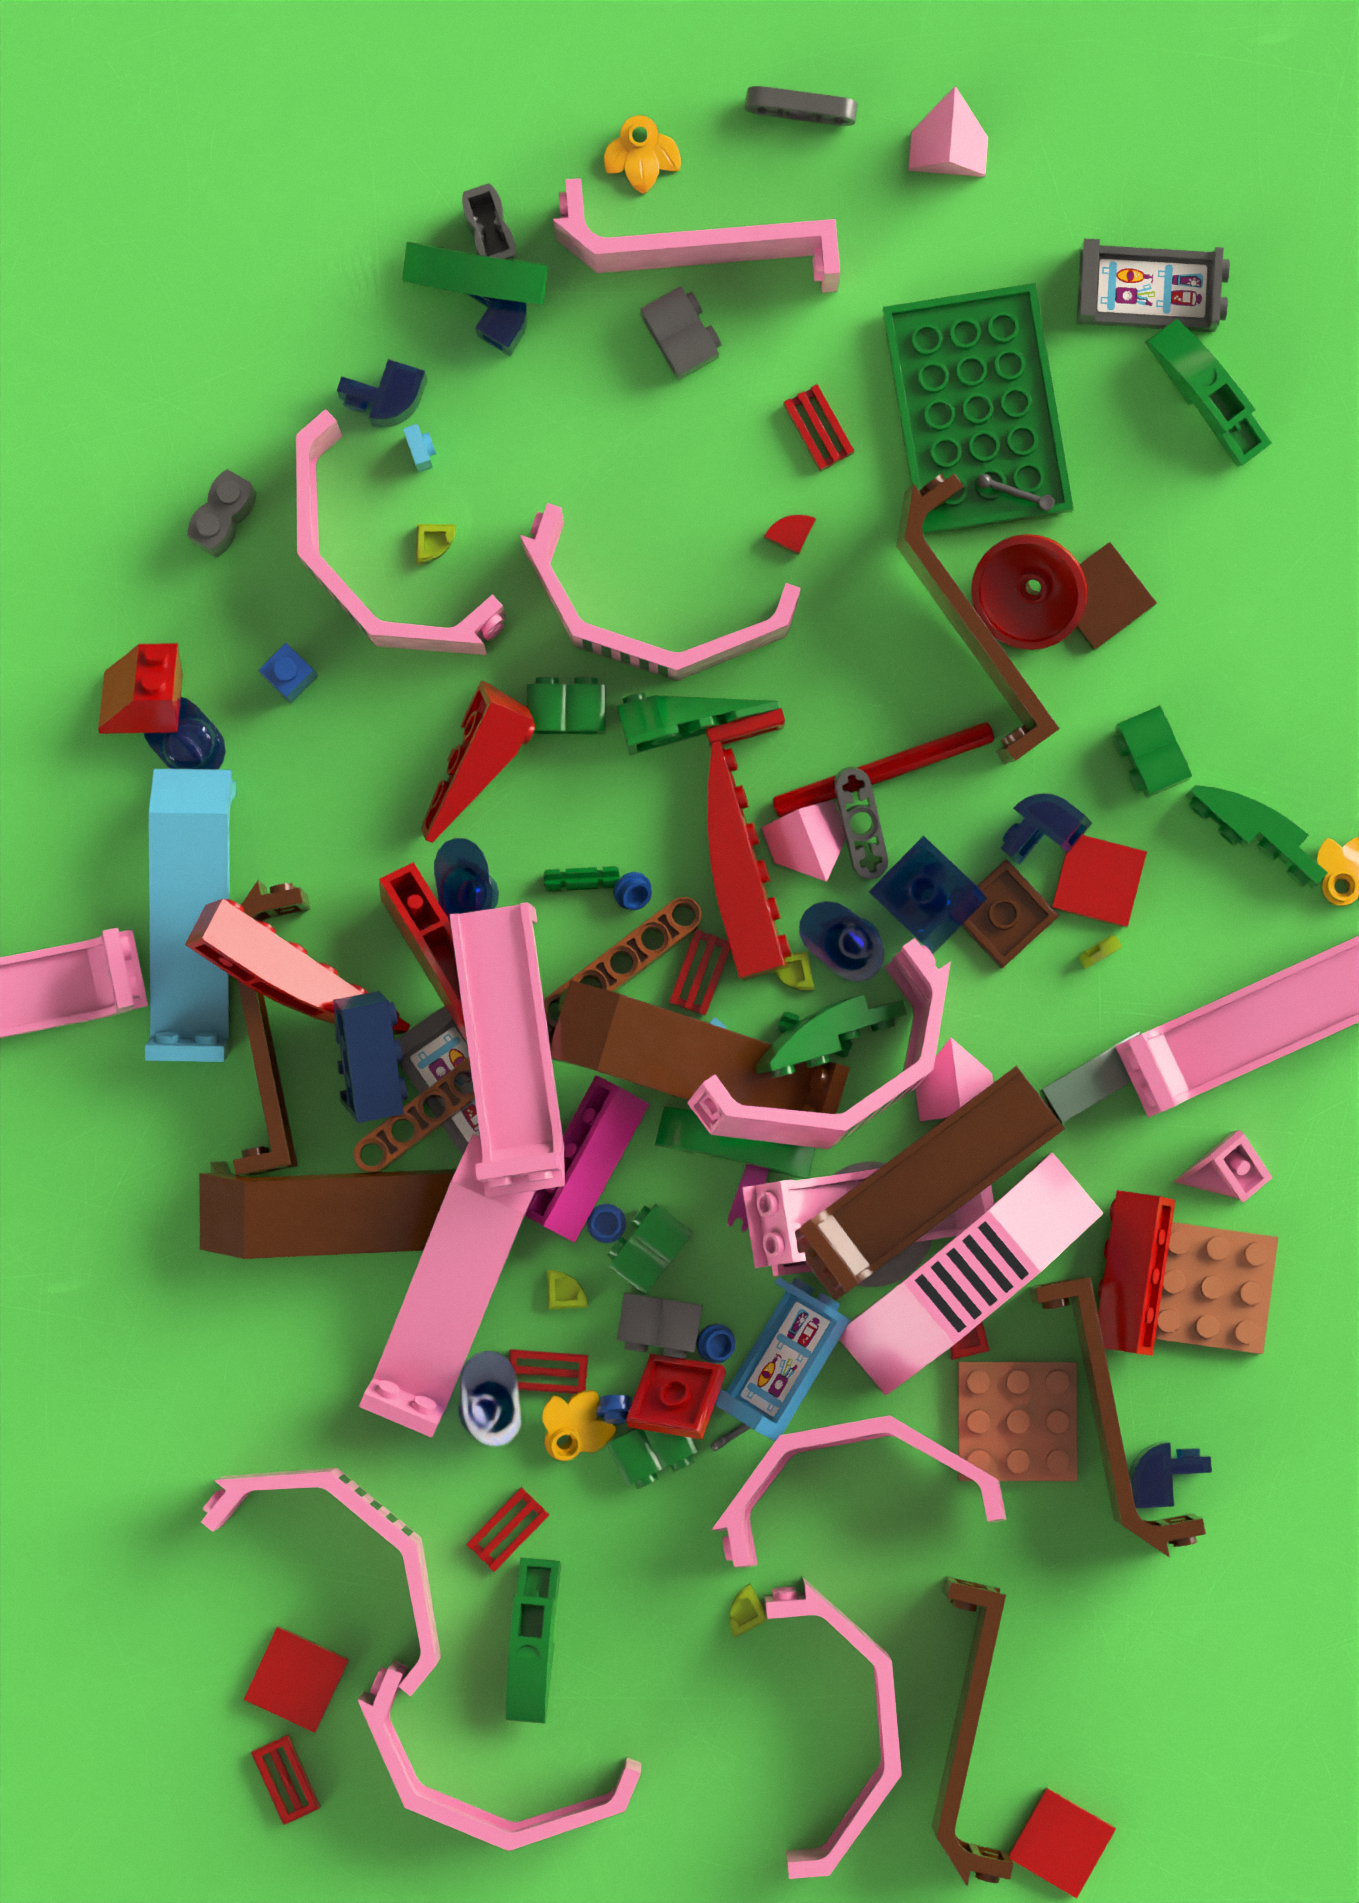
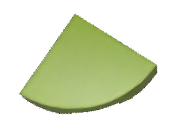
[416,524,456,564]
[1078,935,1122,969]
[774,951,814,991]
[547,1270,588,1309]
[730,1583,769,1638]

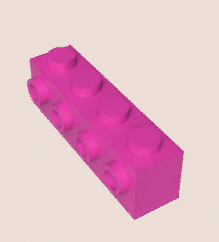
[525,1075,650,1243]

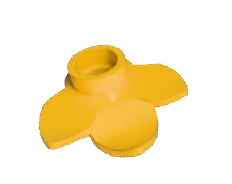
[604,115,681,194]
[1317,837,1359,906]
[542,1390,617,1461]

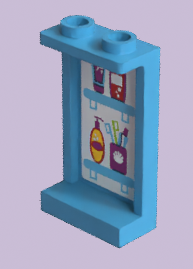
[715,1276,850,1441]

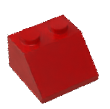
[98,643,183,734]

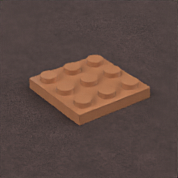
[1155,1222,1278,1354]
[958,1362,1077,1481]

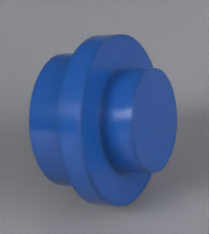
[613,872,652,910]
[587,1204,626,1243]
[697,1324,735,1363]
[596,1395,632,1424]

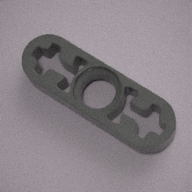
[745,86,858,126]
[834,767,888,879]

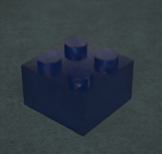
[869,835,988,954]

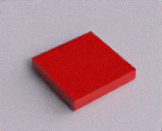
[1051,832,1147,928]
[626,1353,726,1440]
[243,1626,350,1733]
[1008,1787,1116,1898]

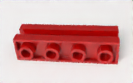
[1098,1190,1176,1356]

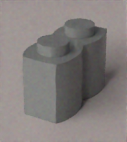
[462,184,517,260]
[640,286,722,381]
[187,469,256,558]
[617,1293,703,1359]

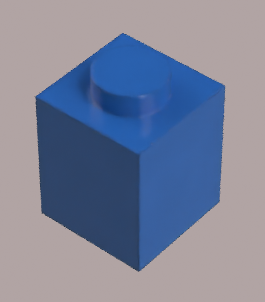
[258,643,318,703]

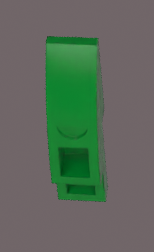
[1145,319,1272,467]
[1186,785,1328,888]
[755,994,907,1078]
[506,1557,561,1724]

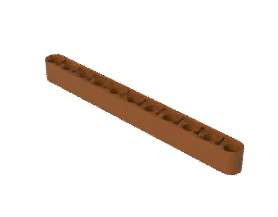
[353,897,701,1173]

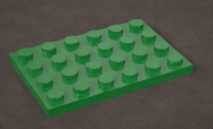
[882,283,1074,535]

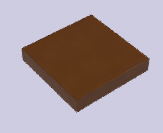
[1076,542,1157,651]
[949,859,1060,969]

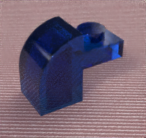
[467,294,528,356]
[337,359,428,427]
[1000,793,1092,865]
[1129,1441,1212,1508]

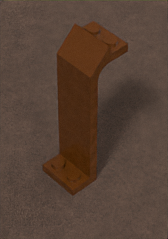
[896,473,1060,765]
[233,880,310,1177]
[549,980,850,1114]
[795,1066,1065,1301]
[199,1161,456,1259]
[1029,1277,1206,1558]
[932,1576,1013,1886]

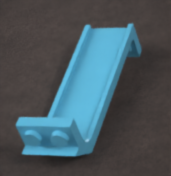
[145,769,237,1062]

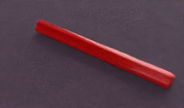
[772,722,994,817]

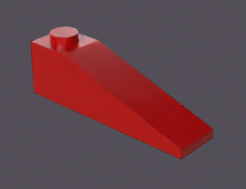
[421,680,535,843]

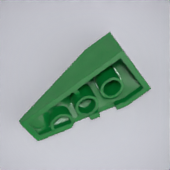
[617,692,780,755]

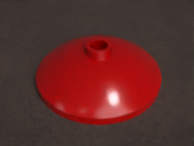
[971,534,1087,650]

